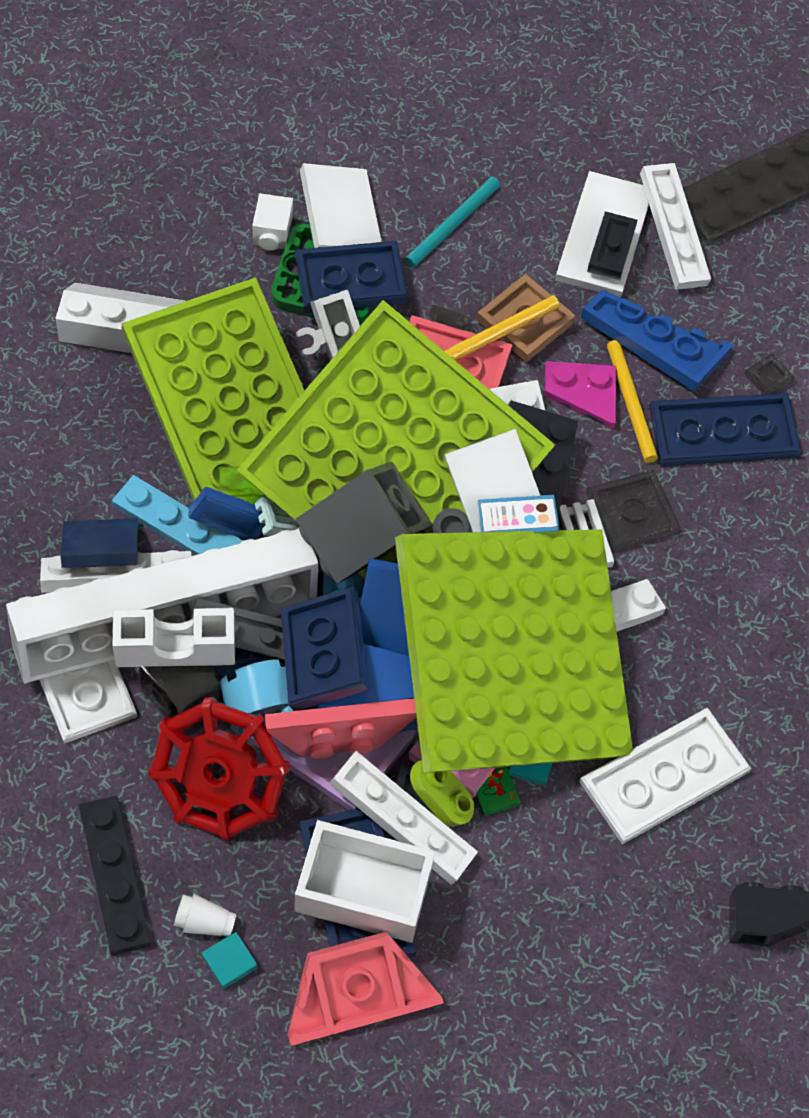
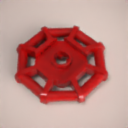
[148,697,291,841]

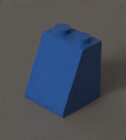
[359,558,409,656]
[318,644,418,732]

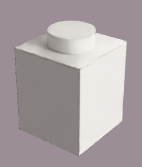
[252,193,293,251]

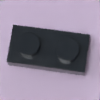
[587,211,638,280]

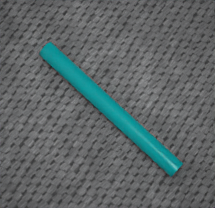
[405,176,500,268]

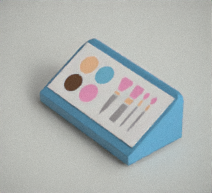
[478,495,559,532]

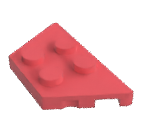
[265,699,417,759]
[287,932,443,1046]

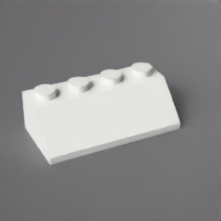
[56,283,185,353]

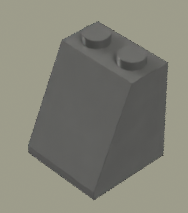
[296,462,433,584]

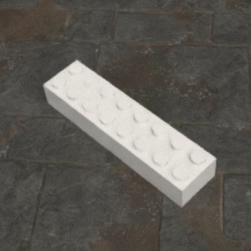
[6,529,319,683]

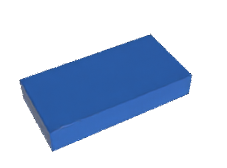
[188,486,266,540]

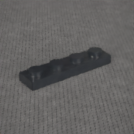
[78,796,151,956]

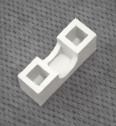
[112,608,235,667]

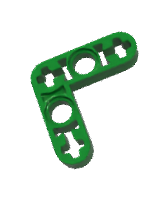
[272,224,370,325]

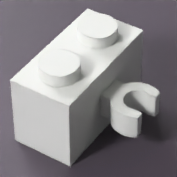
[296,290,360,361]

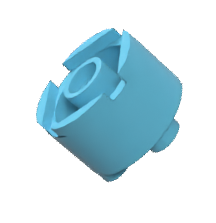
[220,660,307,740]

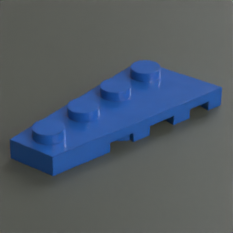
[580,290,734,392]

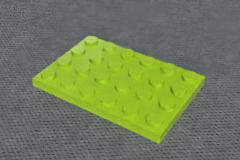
[121,277,305,504]

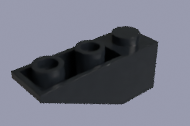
[729,882,809,946]

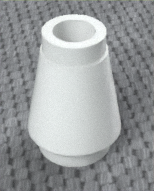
[174,894,236,937]

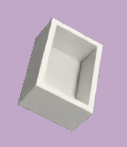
[294,820,435,943]

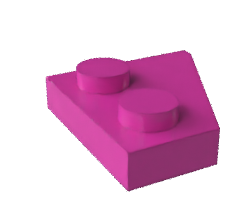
[544,361,616,429]

